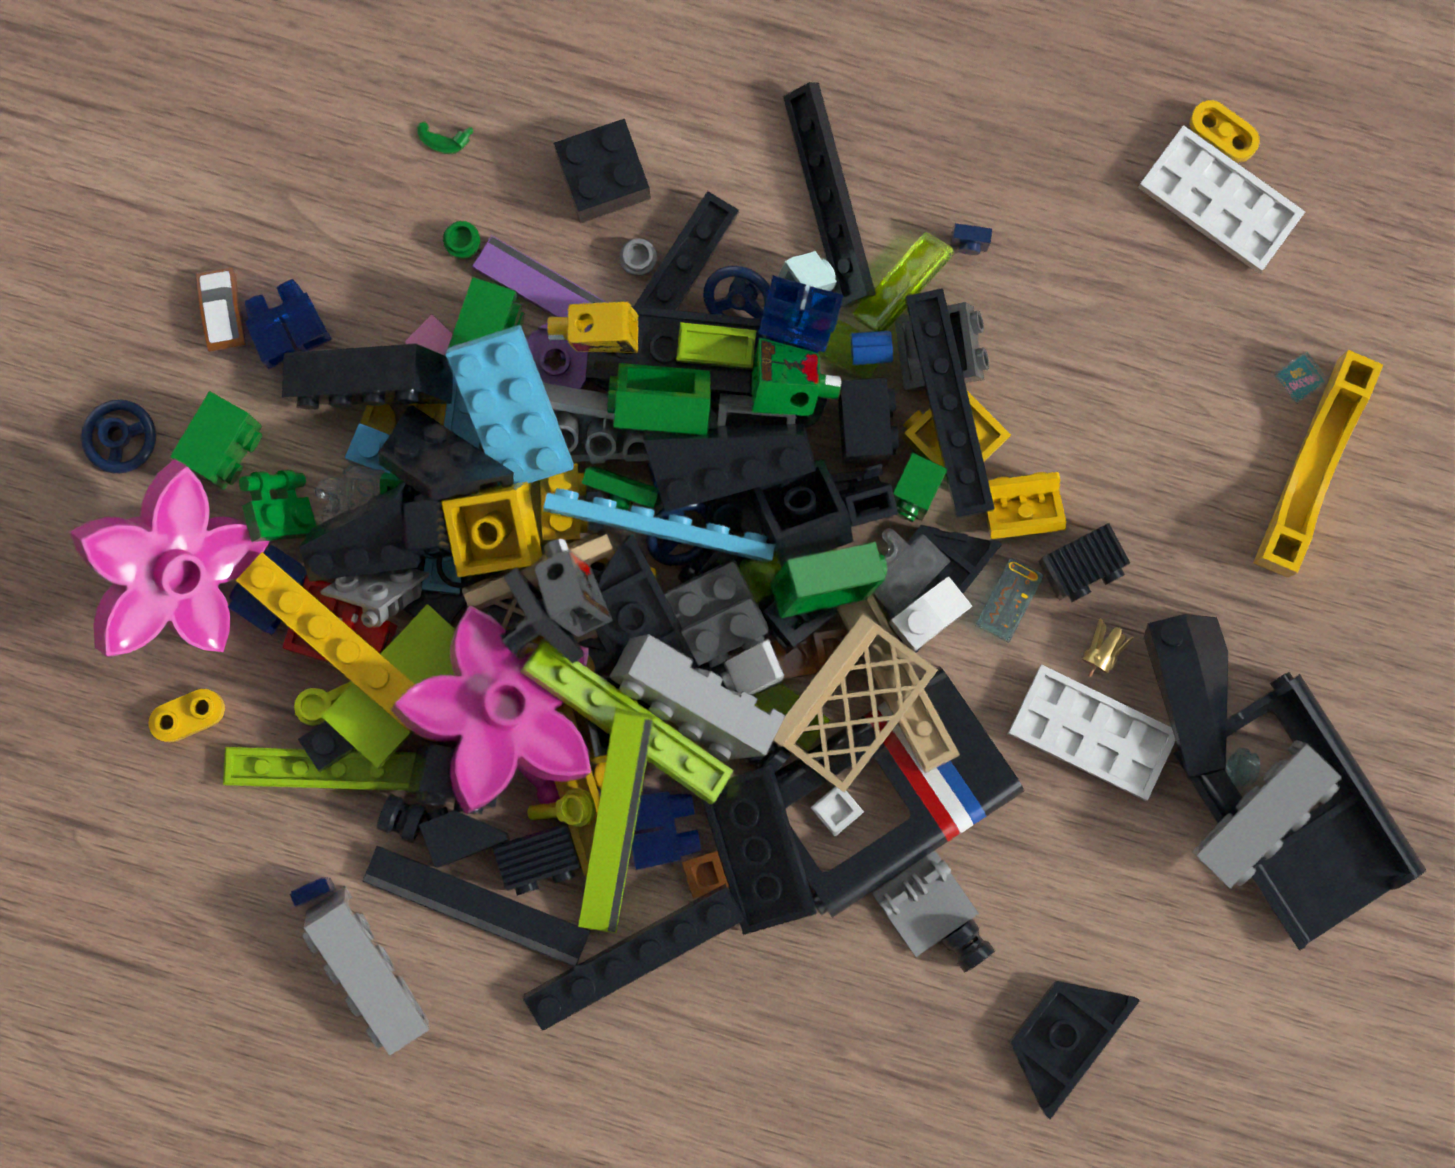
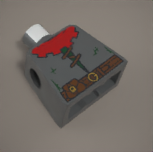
[535,539,612,637]

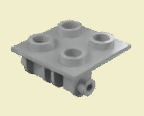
[321,568,429,627]
[872,851,979,957]

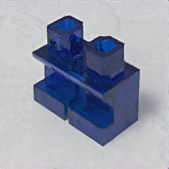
[758,275,843,354]
[244,279,333,369]
[632,791,701,870]

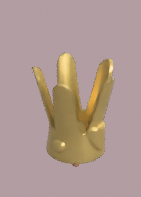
[1082,618,1134,677]

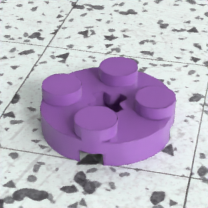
[525,324,589,389]

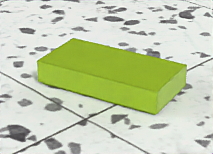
[676,322,756,370]

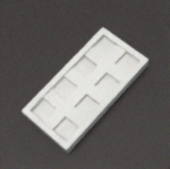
[1138,125,1305,274]
[1007,665,1176,801]

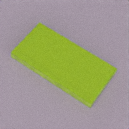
[321,604,455,770]

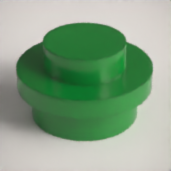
[443,221,481,259]

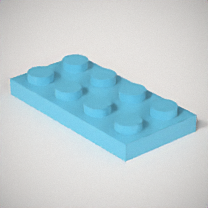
[445,325,574,486]

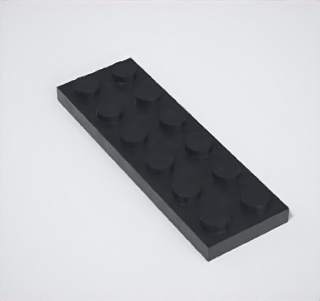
[585,302,819,396]

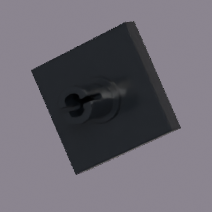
[500,568,585,664]

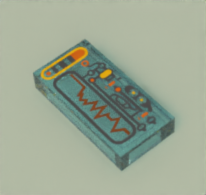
[975,558,1044,643]

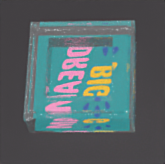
[1274,350,1329,404]

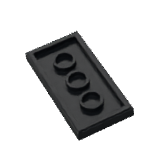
[701,765,817,935]

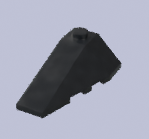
[1143,614,1228,779]

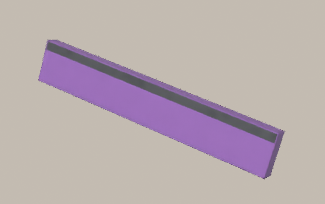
[472,236,606,332]

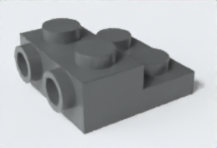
[894,302,989,392]
[665,559,768,667]

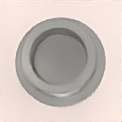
[619,238,657,276]

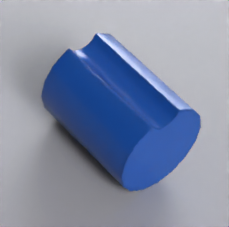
[851,331,893,365]

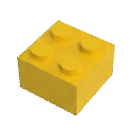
[442,481,543,577]

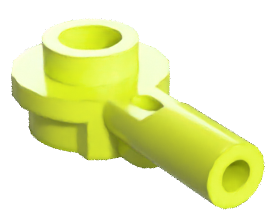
[294,681,353,726]
[528,788,595,827]

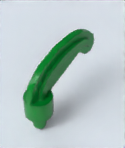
[417,122,474,154]

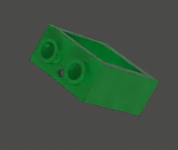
[607,363,710,435]
[770,542,887,618]

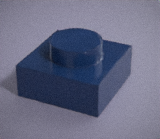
[950,223,992,255]

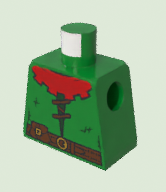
[752,338,841,416]

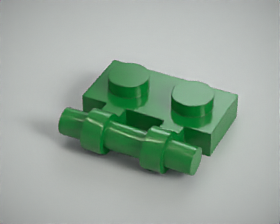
[239,470,317,542]

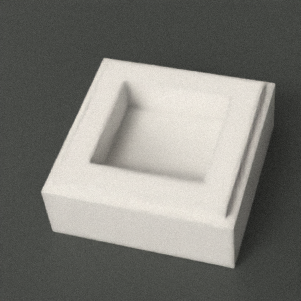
[810,786,864,837]

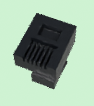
[839,464,898,527]
[762,601,838,654]

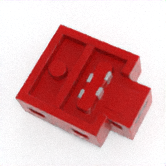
[282,576,398,664]

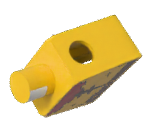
[547,302,638,353]

